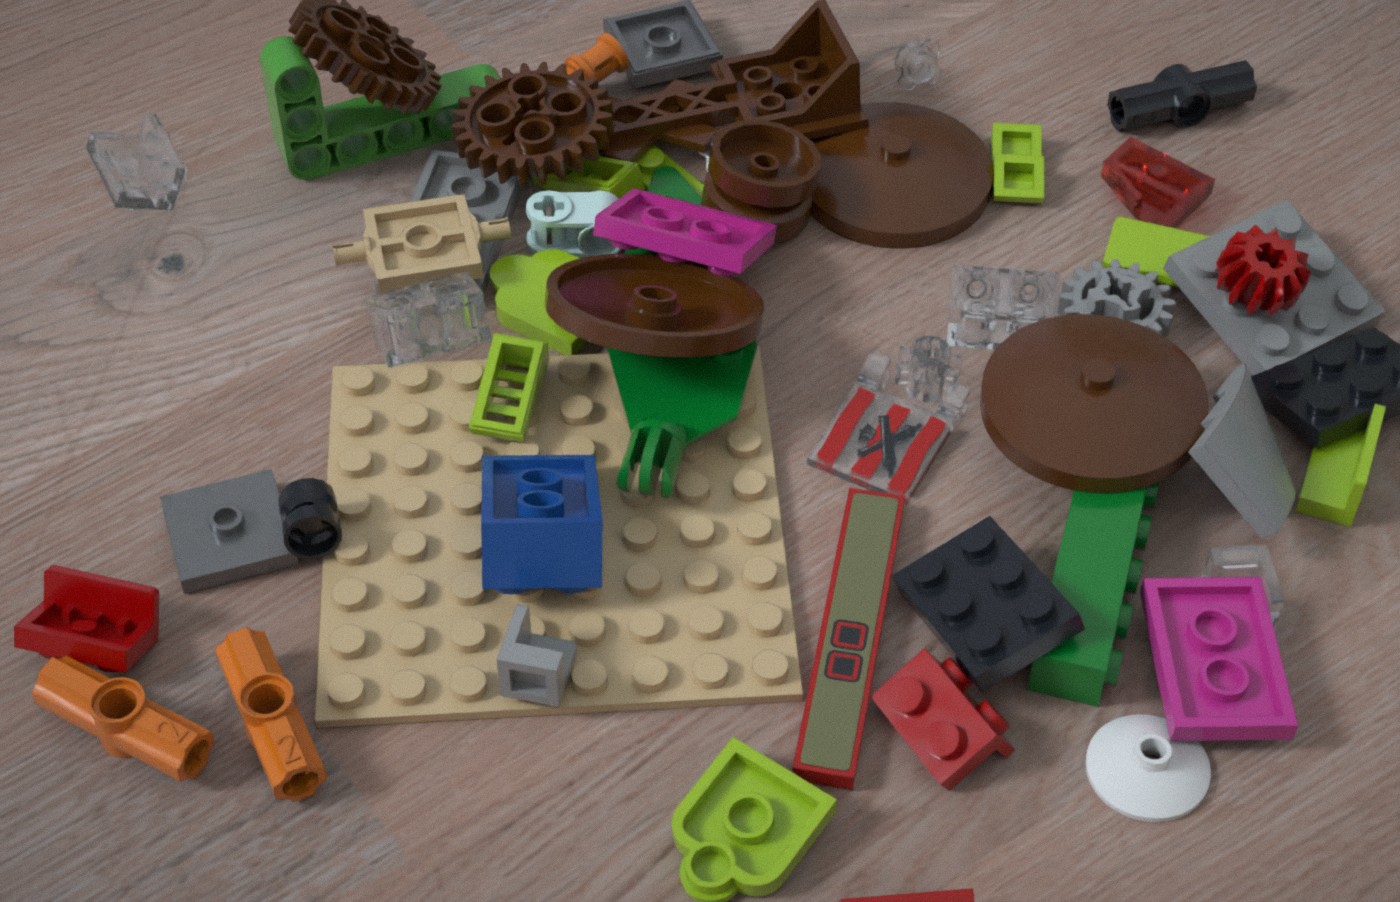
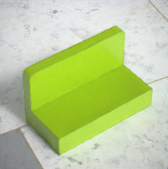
[1295,404,1386,527]

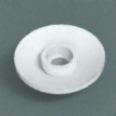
[1085,714,1211,823]

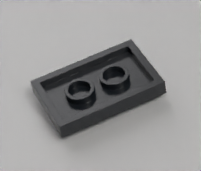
[1251,327,1400,449]
[892,516,1085,693]

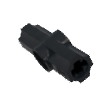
[1107,60,1257,131]

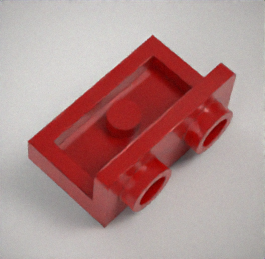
[14,565,159,673]
[870,648,1015,791]

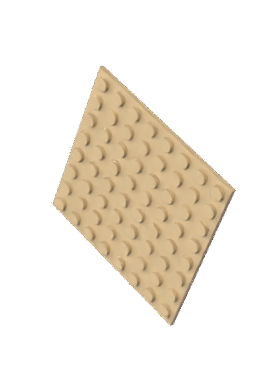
[315,346,803,728]

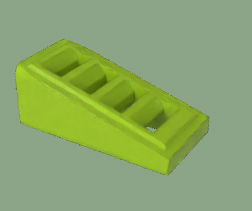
[532,157,646,199]
[469,333,549,443]

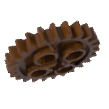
[288,0,442,114]
[451,62,614,186]

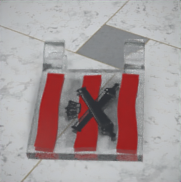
[807,351,970,506]

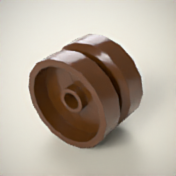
[701,120,822,243]

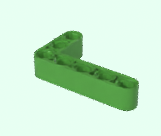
[260,36,501,180]

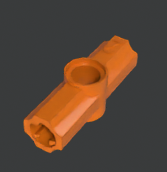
[215,627,327,802]
[31,655,215,782]

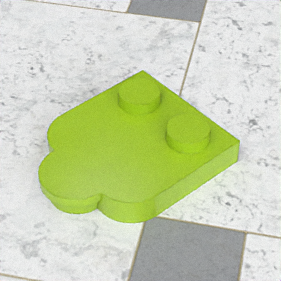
[490,249,588,355]
[671,737,837,902]

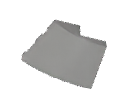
[1188,363,1296,538]

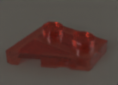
[1101,136,1215,228]

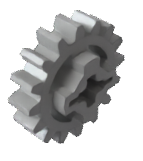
[1057,259,1176,337]

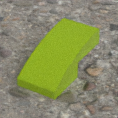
[991,122,1044,204]

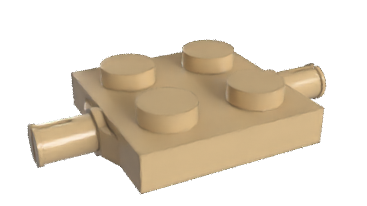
[332,194,511,295]

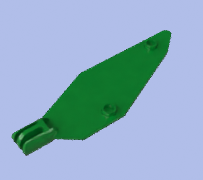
[606,166,758,498]

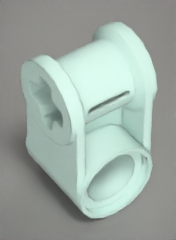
[526,190,621,257]

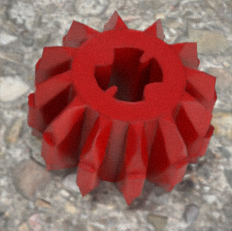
[1215,225,1311,318]

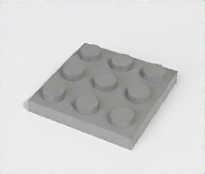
[1163,199,1386,375]

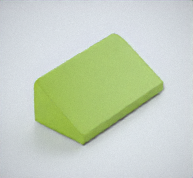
[1102,216,1210,288]

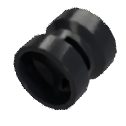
[278,478,342,559]

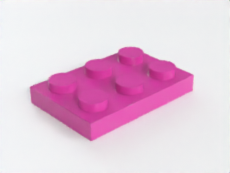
[593,188,777,276]
[1140,577,1298,741]

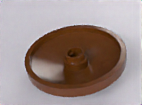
[810,102,994,249]
[544,254,764,357]
[980,314,1209,493]

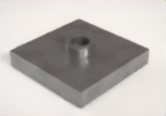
[603,0,723,89]
[160,469,299,594]

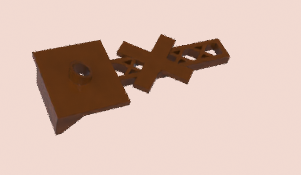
[598,0,869,163]

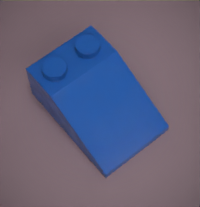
[481,455,603,595]

